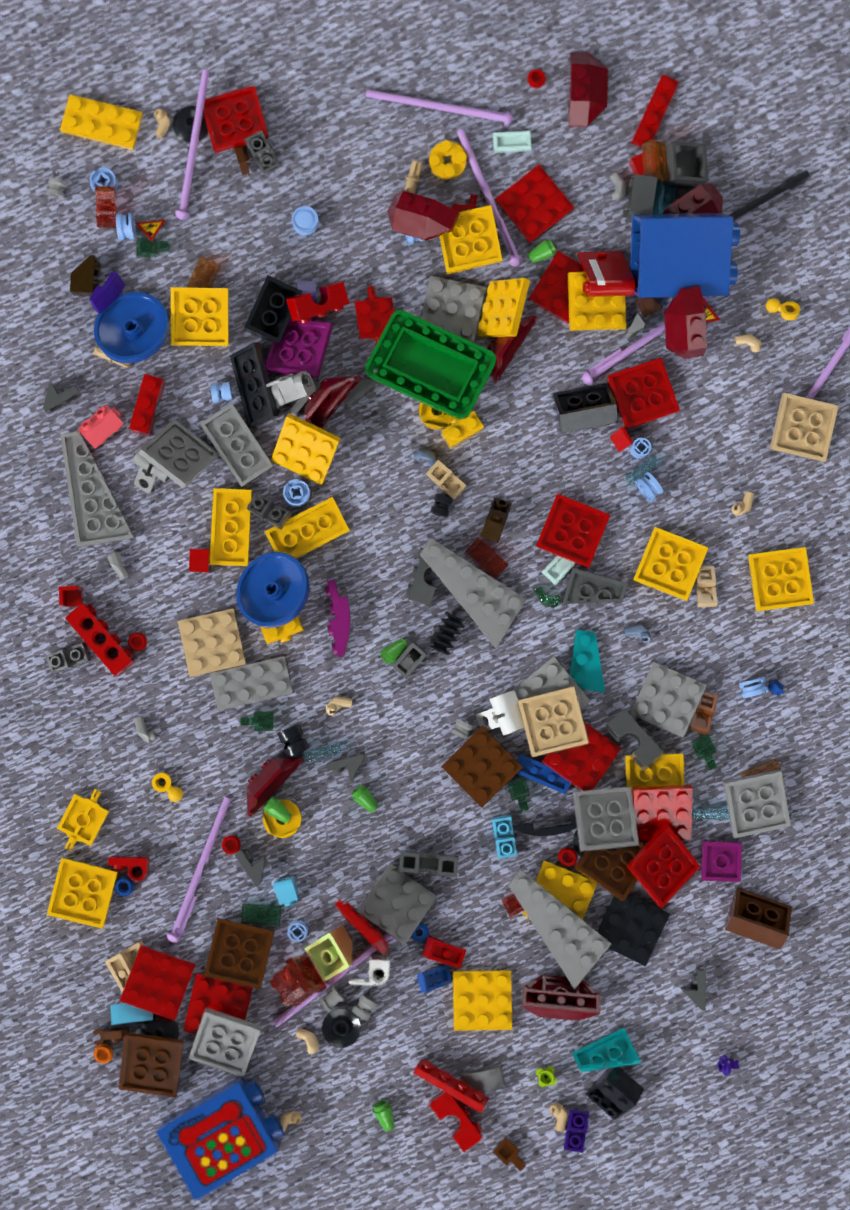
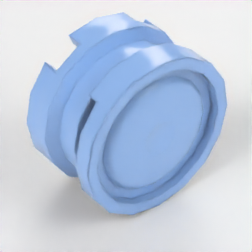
[90,167,118,197]
[292,206,319,236]
[116,212,136,241]
[635,472,664,502]
[283,479,310,507]
[739,676,769,698]

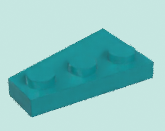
[569,630,605,693]
[572,1028,641,1072]

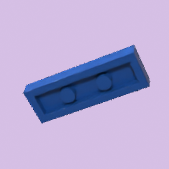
[517,754,570,795]

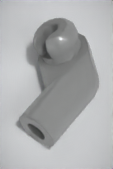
[610,172,627,201]
[107,551,128,579]
[134,717,157,743]

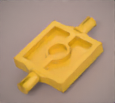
[56,789,110,851]

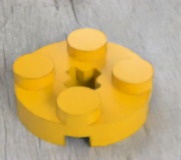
[429,140,466,180]
[418,403,455,430]
[263,799,302,838]

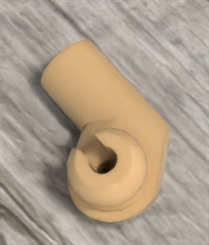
[731,492,754,516]
[279,1111,302,1132]

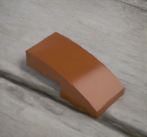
[689,691,719,735]

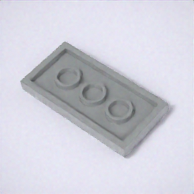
[200,403,274,488]
[210,656,293,711]

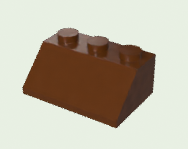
[725,887,792,949]

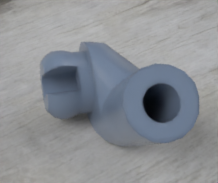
[414,448,438,467]
[624,625,651,643]

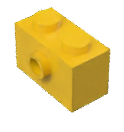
[441,411,484,450]
[260,615,304,645]

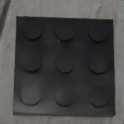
[597,893,670,967]

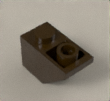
[70,255,101,297]
[481,497,512,543]

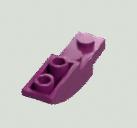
[325,579,350,658]

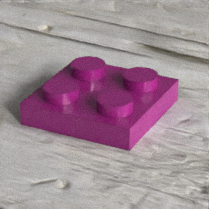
[701,841,742,882]

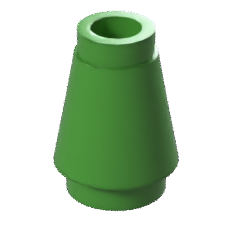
[528,239,557,264]
[379,638,409,665]
[351,784,379,813]
[263,796,292,824]
[373,1100,395,1131]

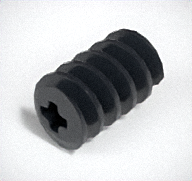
[428,612,465,655]

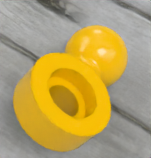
[766,298,800,320]
[152,772,183,802]

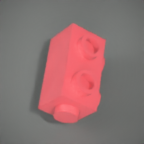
[78,404,124,448]

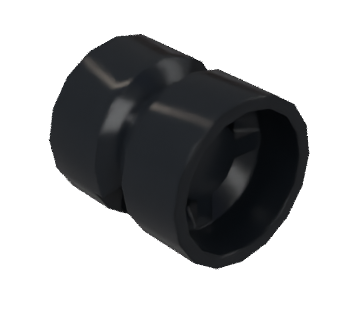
[277,724,310,758]

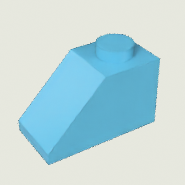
[272,876,299,907]

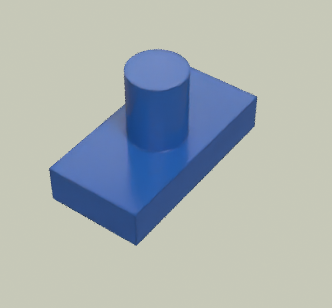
[417,964,452,993]

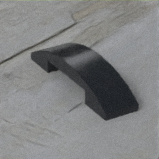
[513,815,577,836]

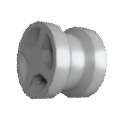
[46,178,68,199]
[450,719,474,740]

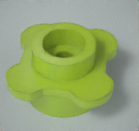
[536,1066,557,1087]

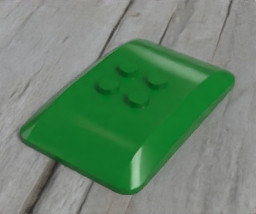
[365,310,496,419]

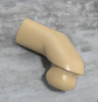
[154,109,171,139]
[734,334,762,353]
[326,697,353,716]
[296,1028,319,1054]
[550,1103,568,1132]

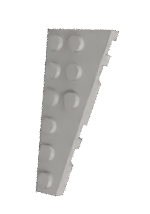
[60,431,135,547]
[420,538,526,648]
[508,869,611,989]

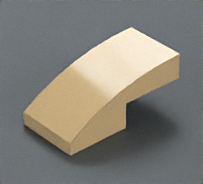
[426,460,467,500]
[695,566,718,607]

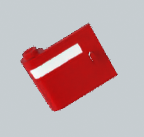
[577,251,635,297]

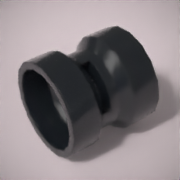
[430,494,454,518]

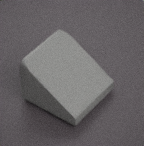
[626,314,645,339]

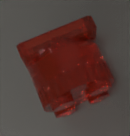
[270,956,327,1007]

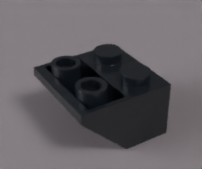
[585,1067,645,1120]

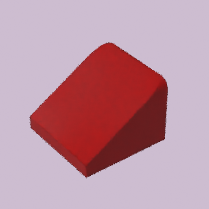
[610,427,633,452]

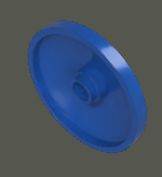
[94,292,170,363]
[236,552,310,628]

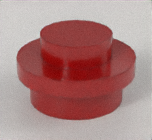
[527,69,546,89]
[128,632,147,651]
[222,835,241,855]
[558,847,577,867]

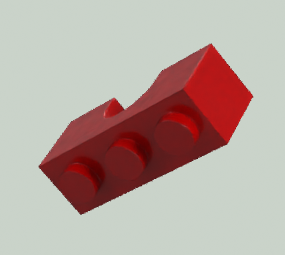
[286,281,350,324]
[129,374,166,437]
[429,1090,483,1152]

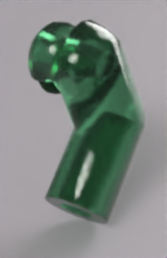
[533,586,561,608]

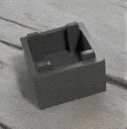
[662,142,708,188]
[623,174,657,223]

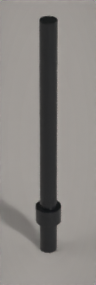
[729,170,810,221]

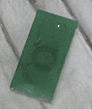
[241,903,282,926]

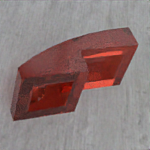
[95,186,117,228]
[465,538,508,579]

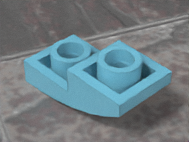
[492,815,517,859]
[110,1003,153,1025]

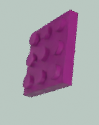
[266,319,333,378]

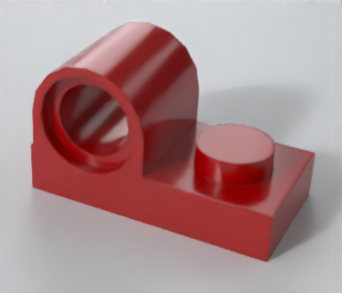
[108,856,150,881]
[421,936,467,968]

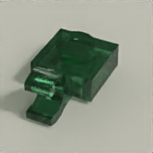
[136,237,170,258]
[241,711,274,731]
[690,735,717,770]
[507,777,530,812]

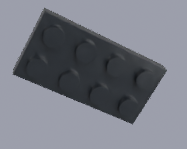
[230,343,279,428]

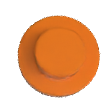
[94,1043,114,1064]

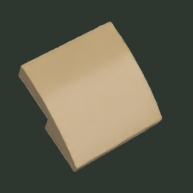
[105,940,145,992]

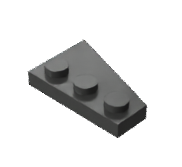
[562,567,628,604]

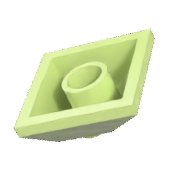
[305,925,353,982]

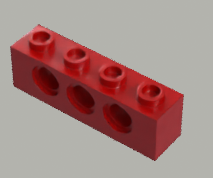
[65,603,135,677]

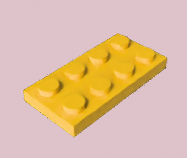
[60,94,143,150]
[210,488,252,567]
[264,497,350,559]

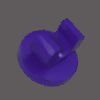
[718,1055,739,1076]

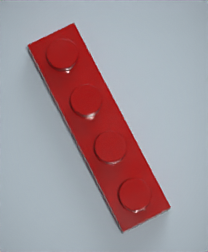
[631,74,679,149]
[413,1059,489,1113]

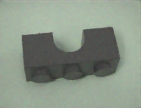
[406,544,436,607]
[606,709,664,771]
[399,850,459,877]

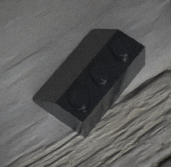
[244,275,302,343]
[553,383,618,433]

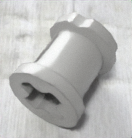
[319,986,345,1013]

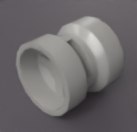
[352,993,378,1021]

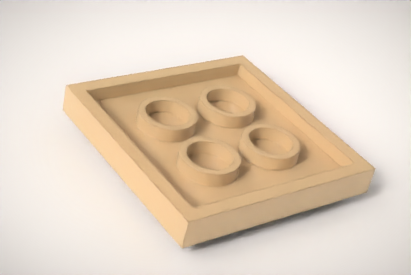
[770,393,838,462]
[178,608,247,677]
[518,686,589,757]

